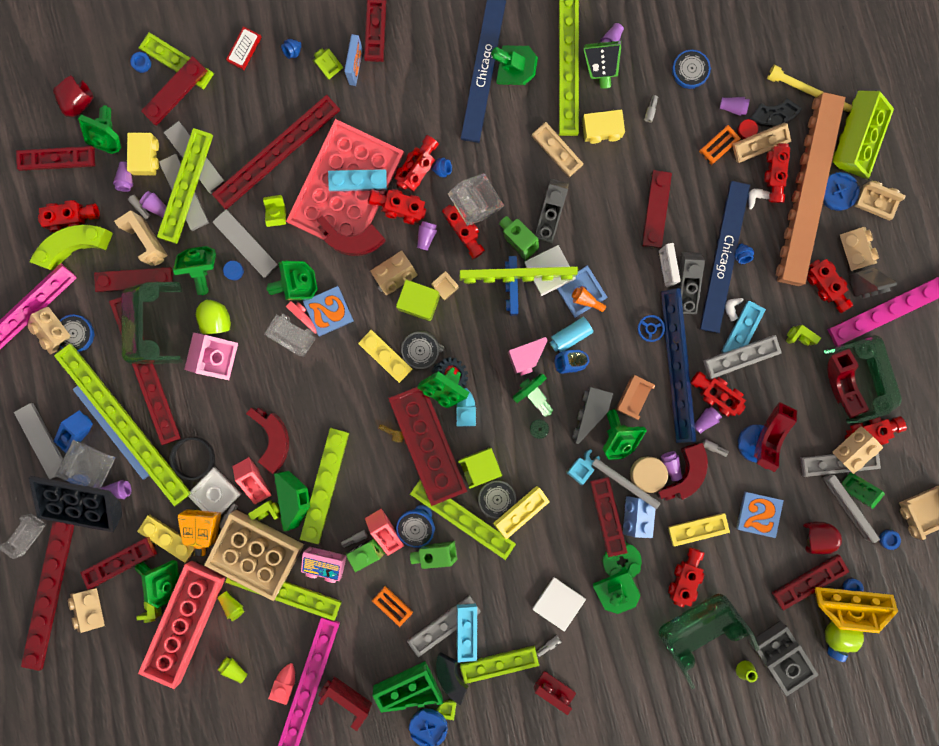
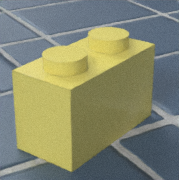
[582,110,625,144]
[127,133,159,175]

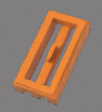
[699,125,741,165]
[372,586,413,627]

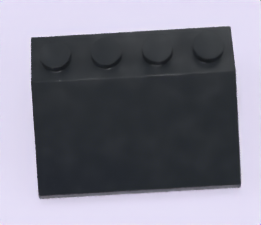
[29,476,122,533]

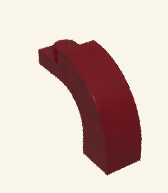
[317,215,386,256]
[827,349,869,419]
[754,402,797,472]
[246,407,289,474]
[656,442,708,501]

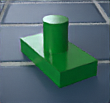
[841,472,885,509]

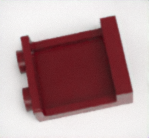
[318,676,372,731]

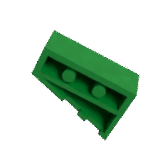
[372,661,443,713]

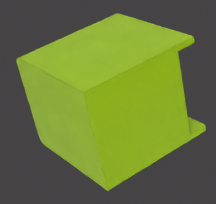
[396,280,440,321]
[459,447,502,489]

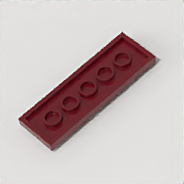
[388,387,467,506]

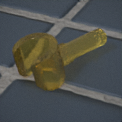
[378,424,403,442]

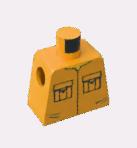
[178,509,221,556]

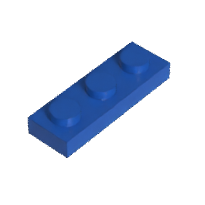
[505,256,518,315]

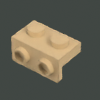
[855,181,905,221]
[840,227,879,271]
[370,251,417,295]
[28,307,70,355]
[833,427,883,474]
[68,588,105,633]

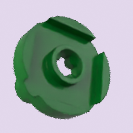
[602,542,642,578]

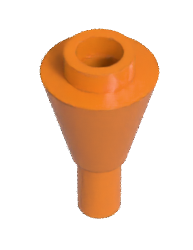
[572,286,606,312]

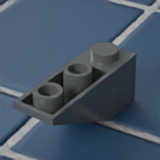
[535,178,569,243]
[678,252,705,314]
[849,268,897,298]
[572,387,613,444]

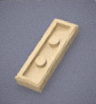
[531,122,583,177]
[732,123,792,163]

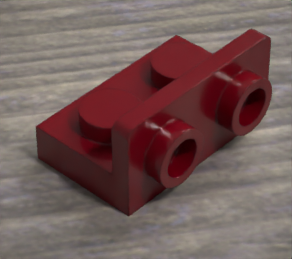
[534,671,576,715]

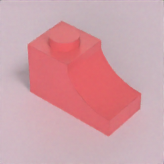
[232,457,272,504]
[365,509,404,555]

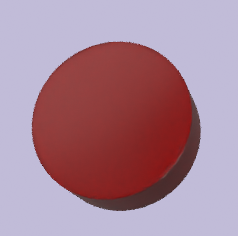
[737,119,758,139]

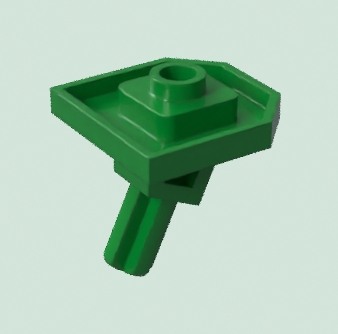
[491,46,538,85]
[78,105,121,154]
[173,246,216,295]
[267,261,318,300]
[511,374,553,417]
[603,409,647,460]
[135,560,179,608]
[593,570,641,614]

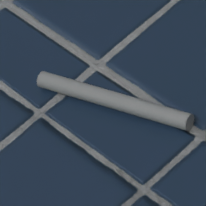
[592,458,661,509]

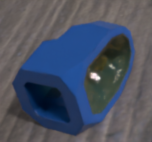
[555,350,590,374]

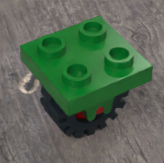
[417,357,470,408]

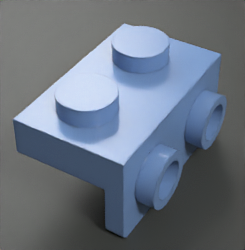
[623,496,655,538]

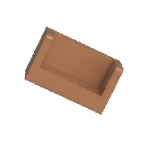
[615,375,655,420]

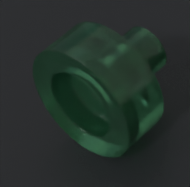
[530,420,549,439]

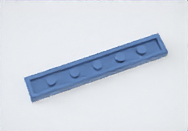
[73,385,150,479]

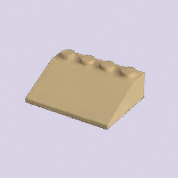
[204,510,304,601]

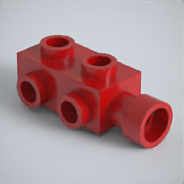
[394,135,439,191]
[764,143,790,203]
[368,189,426,225]
[38,200,100,232]
[442,204,485,259]
[807,259,853,313]
[690,371,746,417]
[845,416,907,445]
[668,548,705,607]

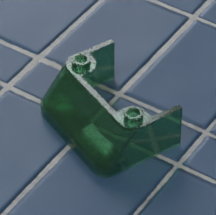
[122,282,183,364]
[824,335,902,423]
[659,594,760,689]

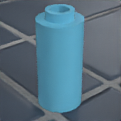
[550,317,593,352]

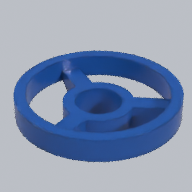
[638,315,665,342]

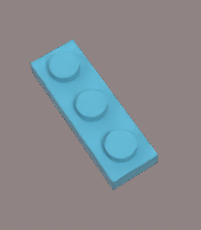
[328,169,387,191]
[721,301,766,353]
[457,603,477,662]

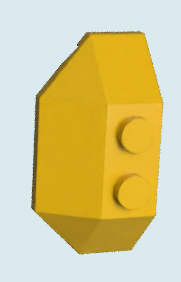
[815,587,898,633]

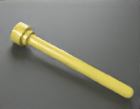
[767,65,852,112]

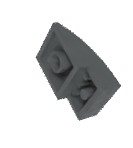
[749,621,818,697]

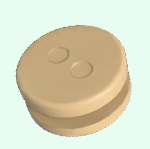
[630,456,668,493]

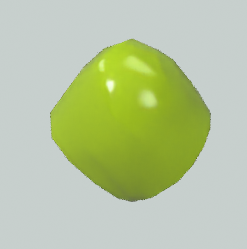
[195,300,231,334]
[825,621,864,653]

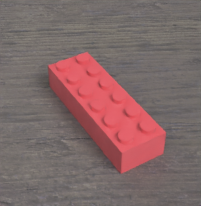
[138,561,226,689]

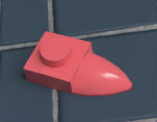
[286,301,317,334]
[268,663,295,705]

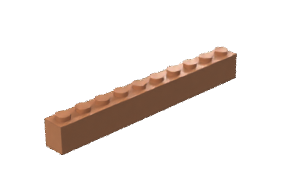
[776,92,846,286]

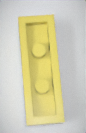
[358,330,413,383]
[493,486,549,539]
[668,513,730,546]
[137,515,194,563]

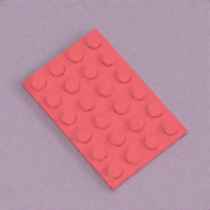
[286,119,404,240]

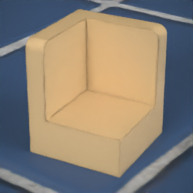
[431,271,459,301]

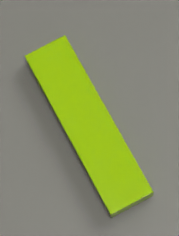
[139,32,214,90]
[460,646,539,684]

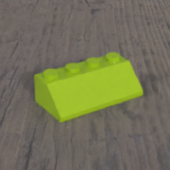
[833,91,894,179]

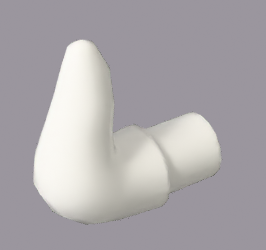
[748,189,770,209]
[725,298,743,321]

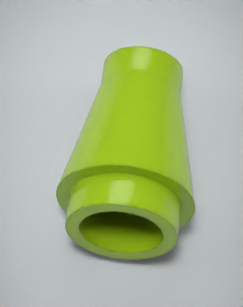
[217,591,245,621]
[217,657,248,684]
[736,661,758,682]

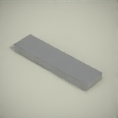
[164,121,225,194]
[159,154,209,231]
[213,209,279,278]
[703,335,782,379]
[14,403,69,479]
[800,453,881,477]
[823,474,880,543]
[407,595,481,657]

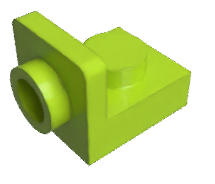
[312,48,343,80]
[263,195,286,227]
[786,325,821,346]
[248,500,281,521]
[136,602,162,623]

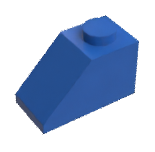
[53,410,93,454]

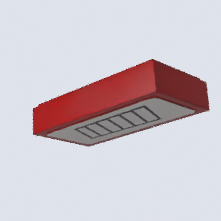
[226,27,262,70]

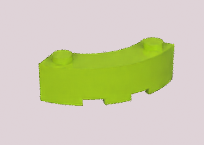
[30,225,113,271]

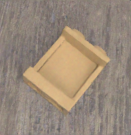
[114,210,168,266]
[899,485,939,540]

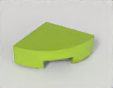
[436,699,456,720]

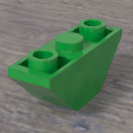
[274,471,310,531]

